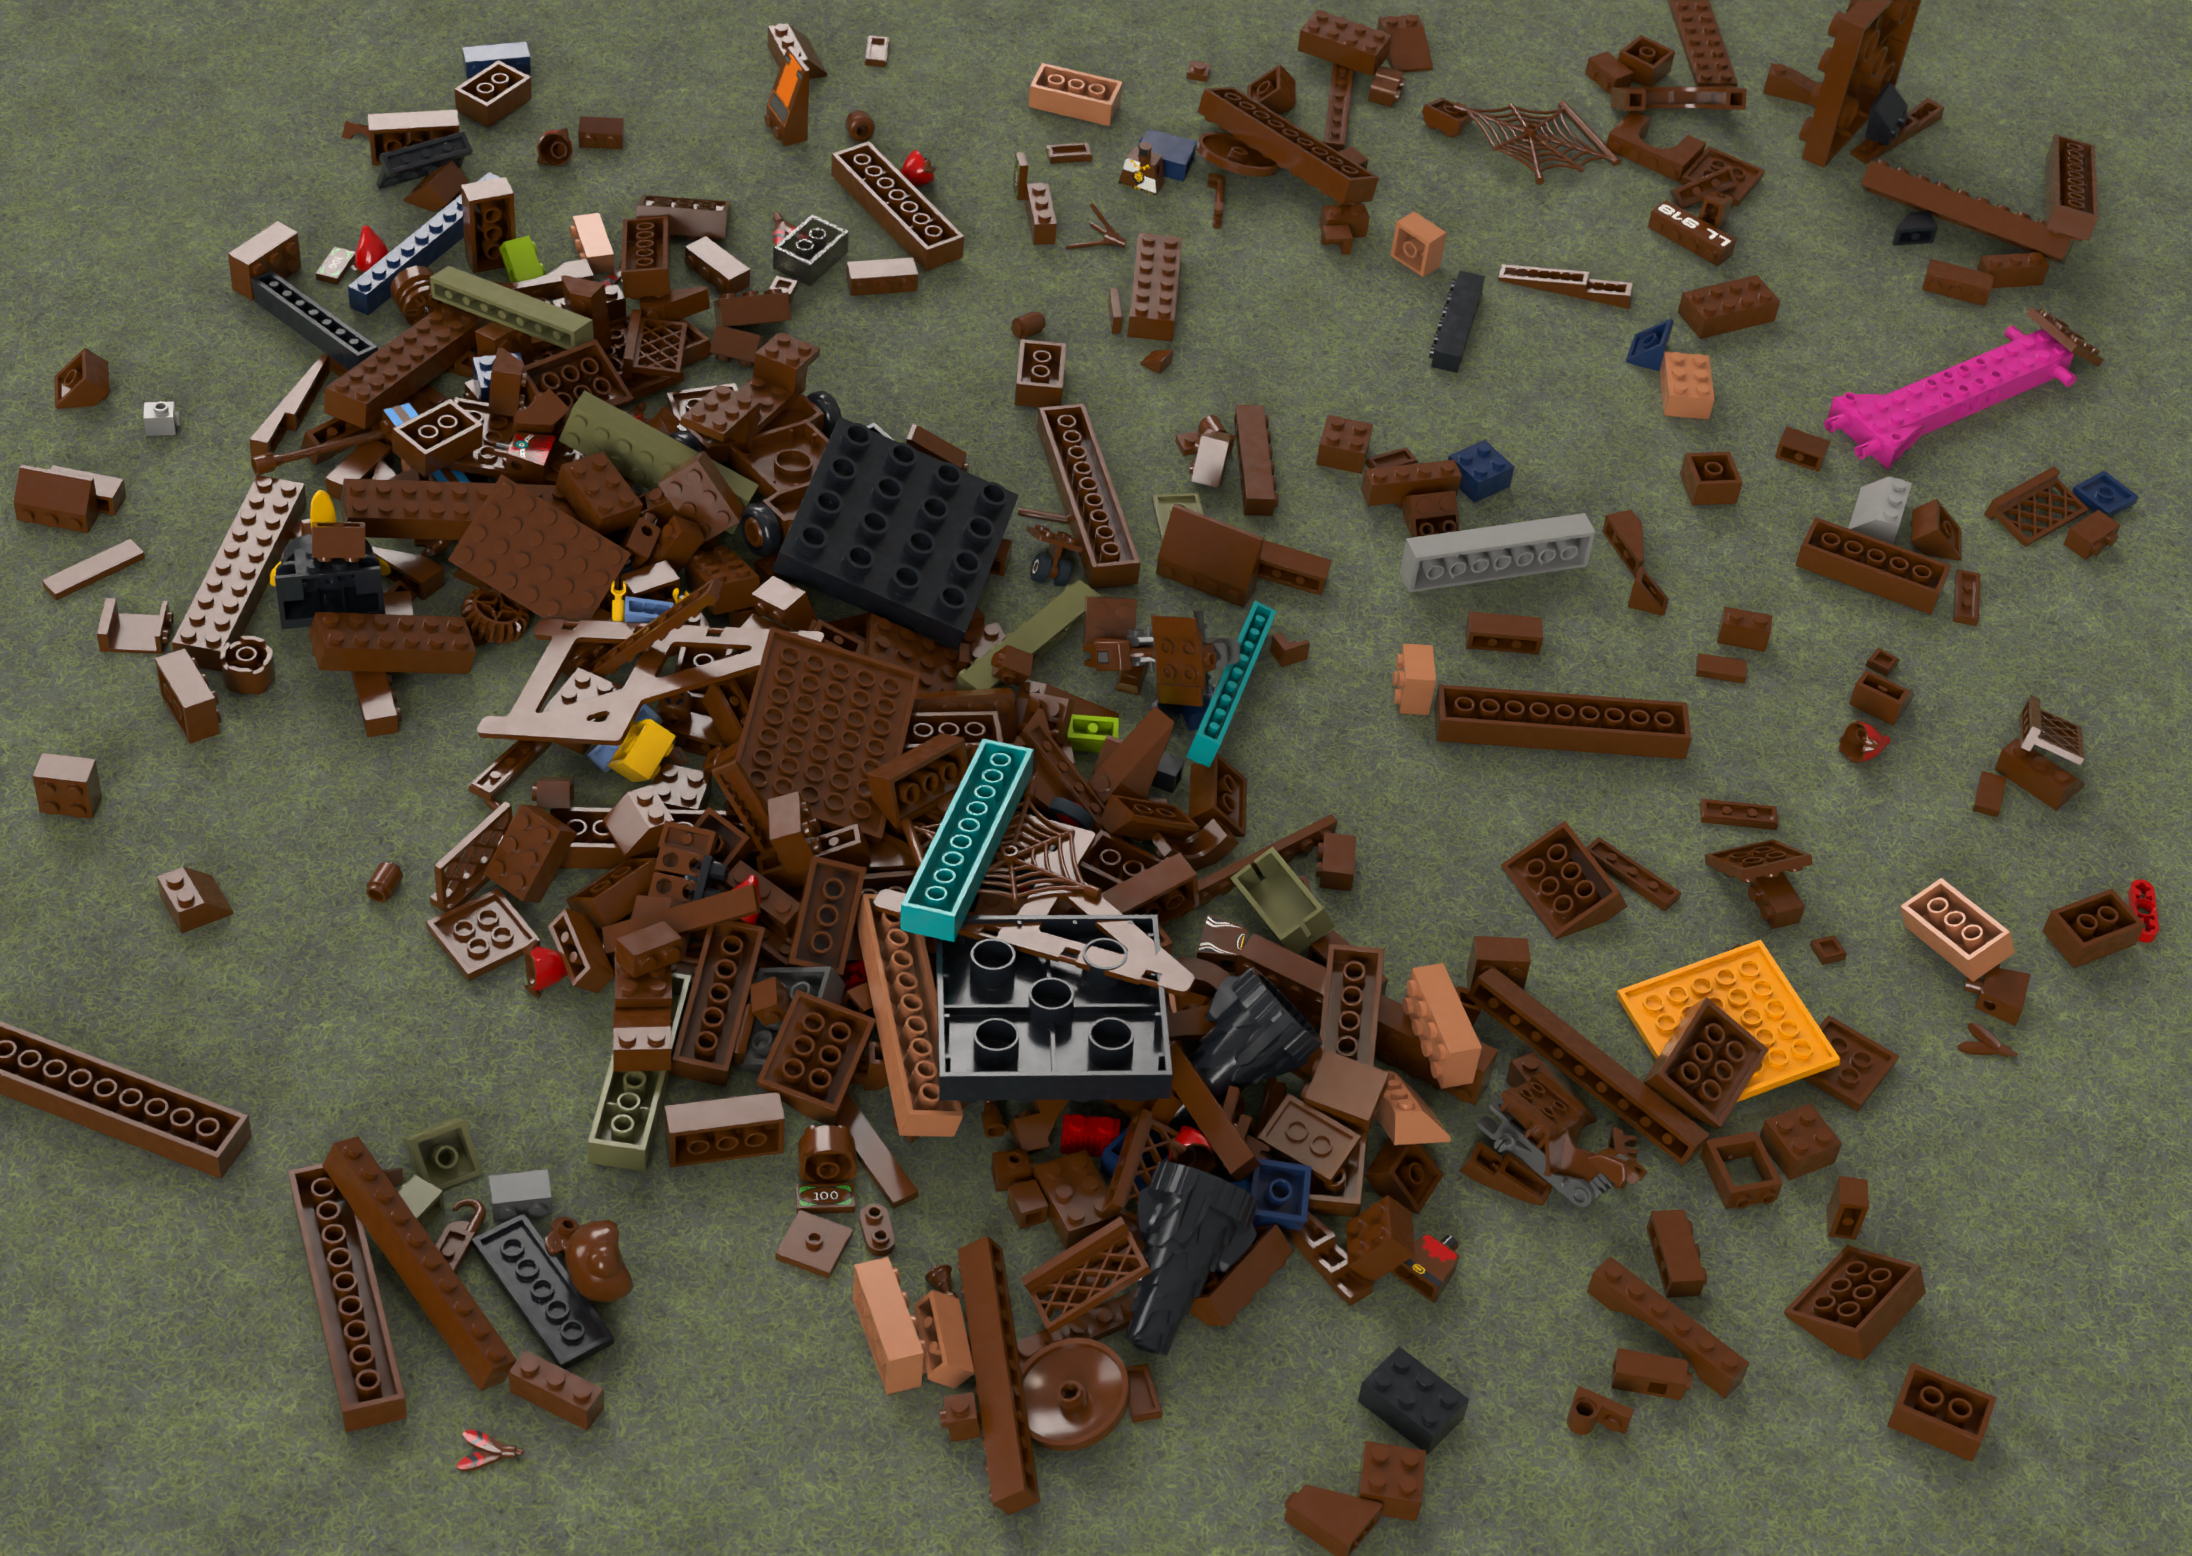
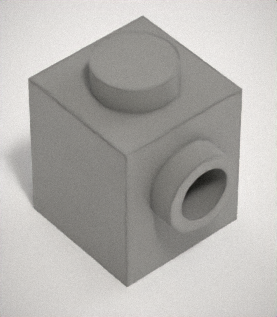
[143,401,181,436]

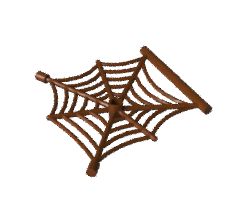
[1454,100,1621,185]
[901,785,1102,903]

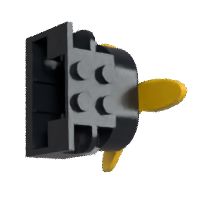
[270,490,391,629]

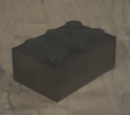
[773,214,849,286]

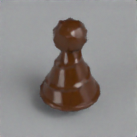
[925,1264,958,1298]

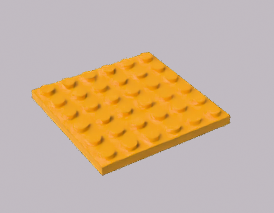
[1617,940,1840,1119]

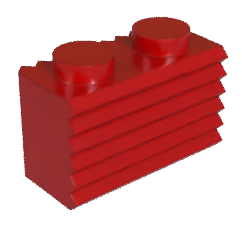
[1060,1114,1120,1158]

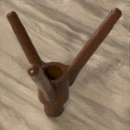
[1066,203,1127,249]

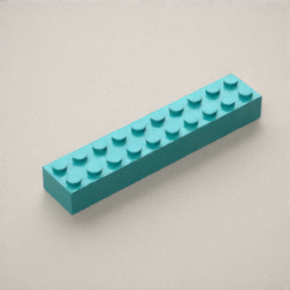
[900,738,1034,942]

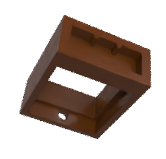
[1700,1131,1783,1209]

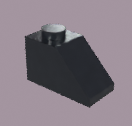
[1892,211,1938,246]

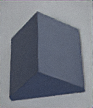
[1626,318,1674,371]

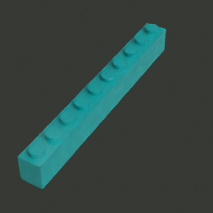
[1186,601,1277,767]

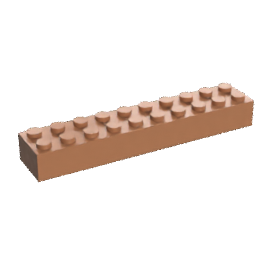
[855,894,963,1137]

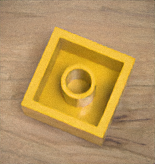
[607,719,676,783]

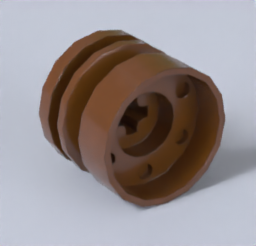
[390,266,444,326]

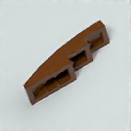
[1283,1211,1373,1306]

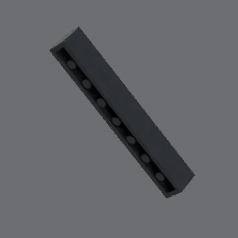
[251,270,378,370]

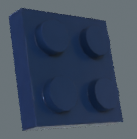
[2072,471,2139,517]

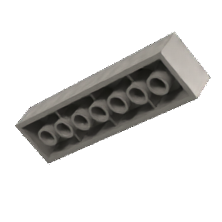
[1399,513,1596,592]

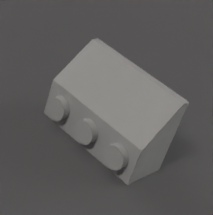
[1848,476,1912,544]

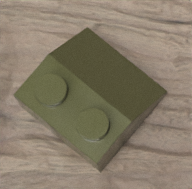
[402,1117,483,1190]

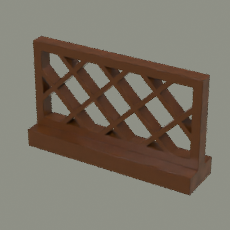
[622,309,687,379]
[1984,466,2089,547]
[2020,695,2084,765]
[430,801,512,912]
[1101,1108,1179,1226]
[1021,1216,1152,1334]

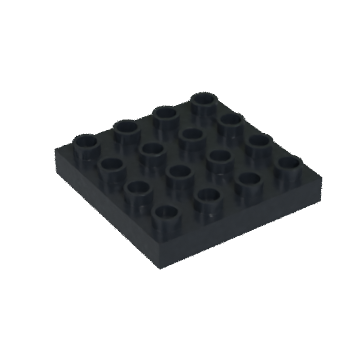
[772,417,1019,650]
[935,915,1172,1103]

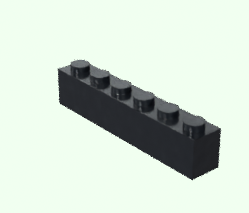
[1429,270,1485,373]

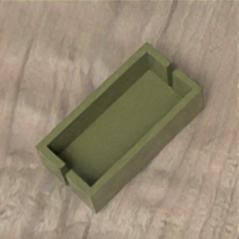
[1230,846,1335,954]

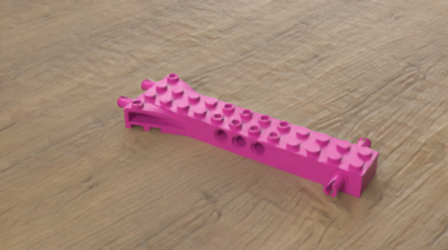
[1824,325,2077,470]

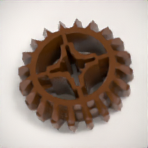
[461,586,530,645]

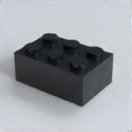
[1358,1346,1469,1455]

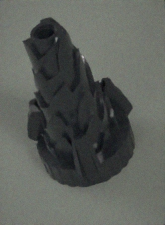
[1168,967,1323,1132]
[1124,1162,1259,1356]

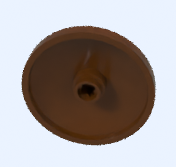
[1196,132,1279,177]
[1021,1338,1131,1451]

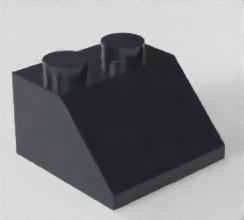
[1865,82,1909,146]

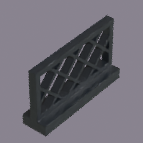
[376,131,473,189]

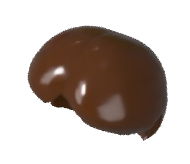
[565,1220,634,1302]

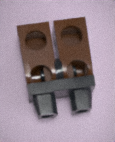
[648,845,730,903]

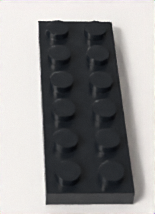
[472,1213,614,1369]

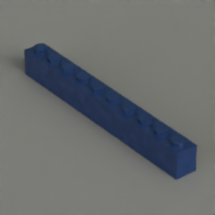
[348,172,501,315]

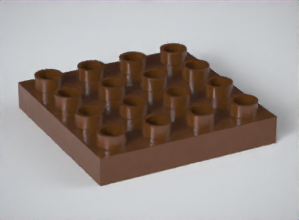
[1799,0,1921,168]

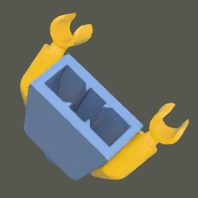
[611,581,689,652]

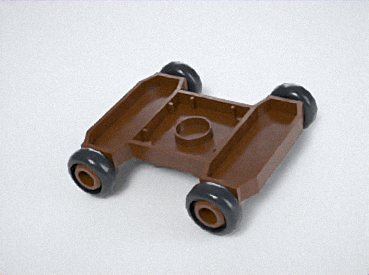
[669,391,842,557]

